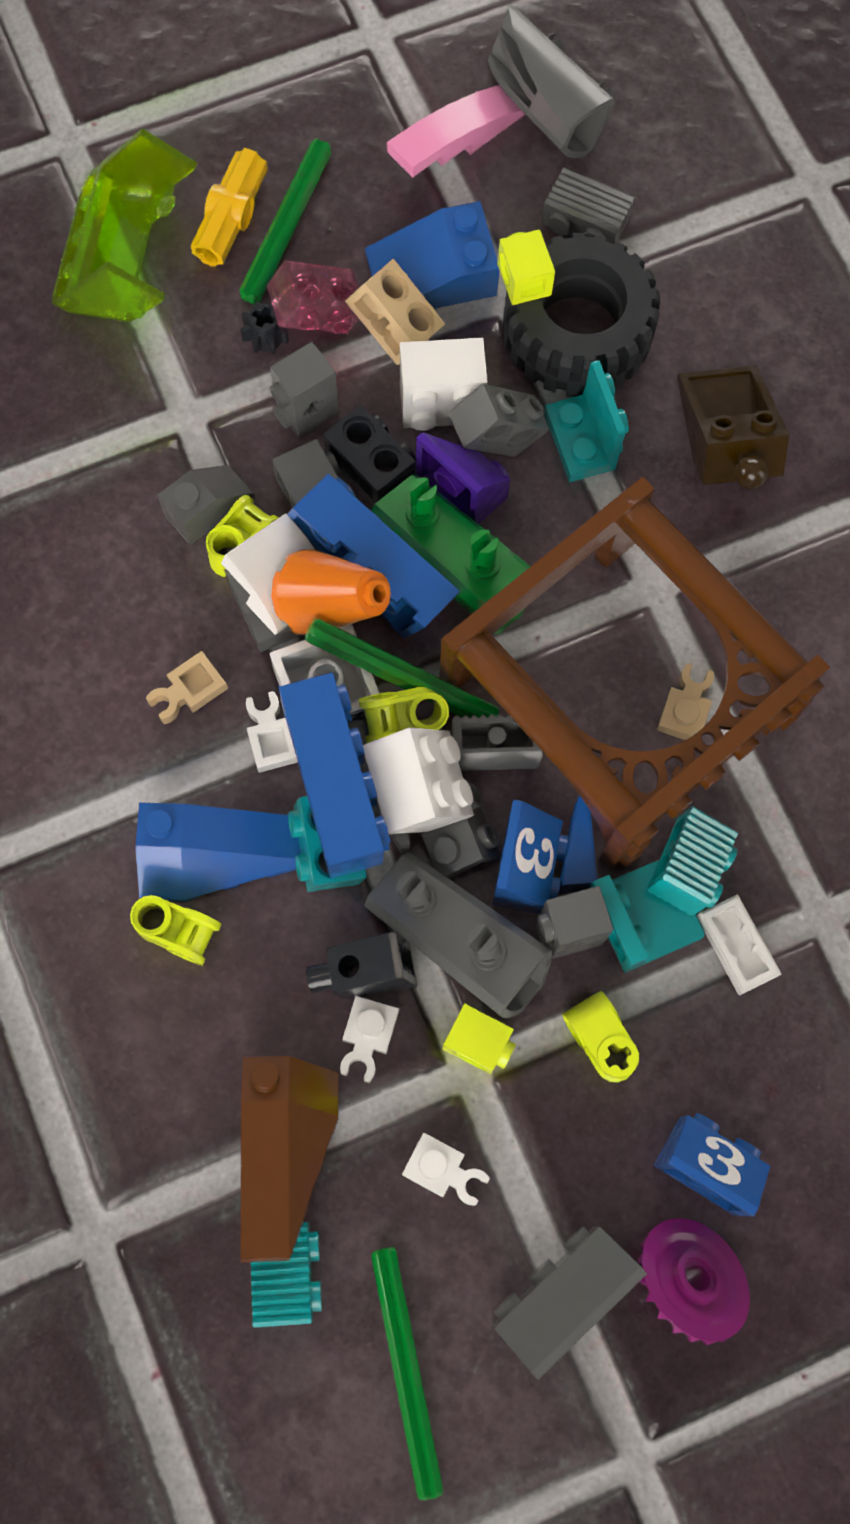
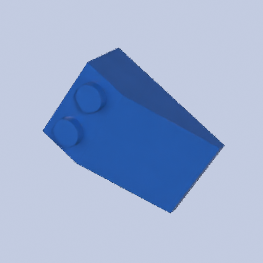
[365,201,500,309]

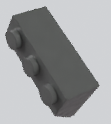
[492,1226,647,1380]

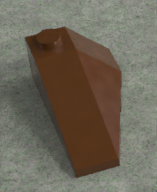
[240,1056,339,1263]

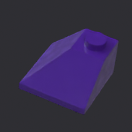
[416,432,511,524]

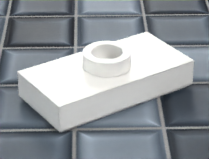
[696,894,781,996]

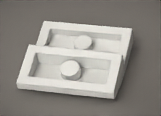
[221,513,315,635]

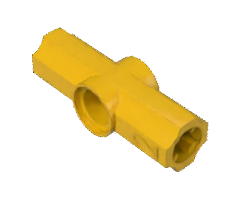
[191,148,268,267]

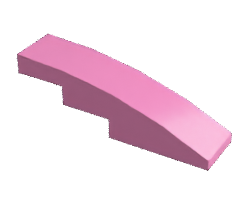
[387,85,525,177]

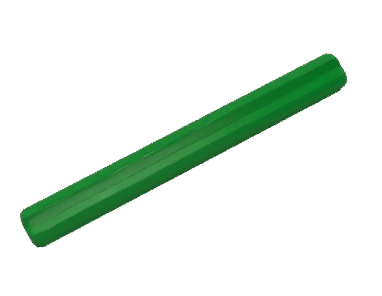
[239,138,331,305]
[305,618,499,719]
[371,1247,443,1500]

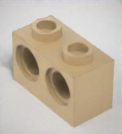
[345,259,445,365]

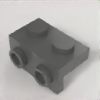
[420,779,501,879]

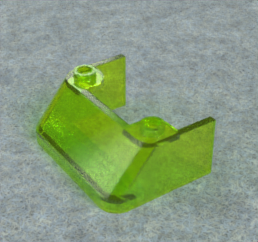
[52,128,197,322]

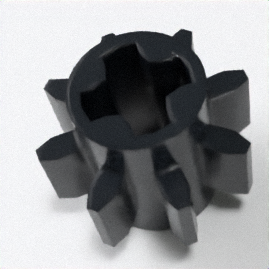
[240,302,290,354]

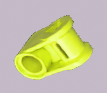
[206,495,279,577]
[358,687,449,744]
[130,895,222,966]
[562,991,639,1082]

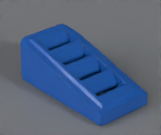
[559,796,597,893]

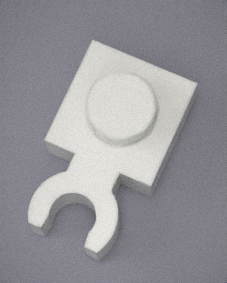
[246,691,297,773]
[340,996,399,1083]
[402,1132,490,1206]

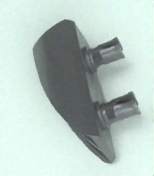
[487,3,615,158]
[364,852,552,1018]

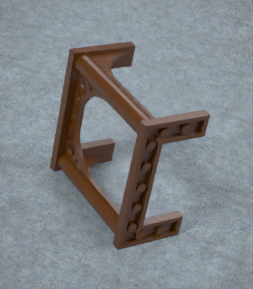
[439,476,830,872]

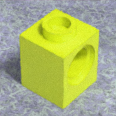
[497,229,555,305]
[442,1003,516,1075]

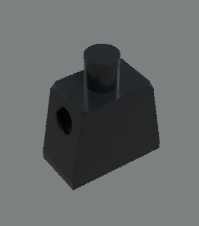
[306,932,418,999]

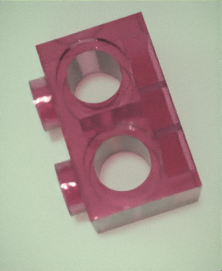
[267,260,359,334]

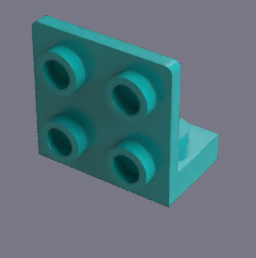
[544,360,629,483]
[589,860,705,973]

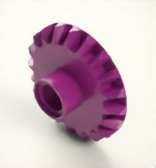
[636,1218,750,1346]

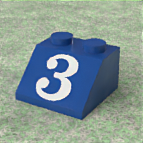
[492,799,568,915]
[653,1113,770,1216]

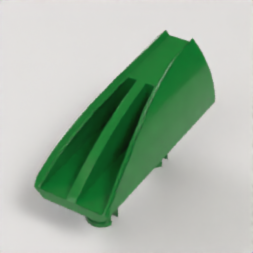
[371,475,531,634]

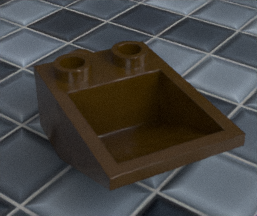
[678,365,790,490]

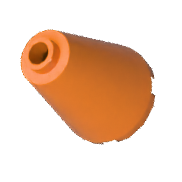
[271,549,391,635]

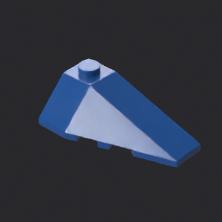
[135,802,320,902]

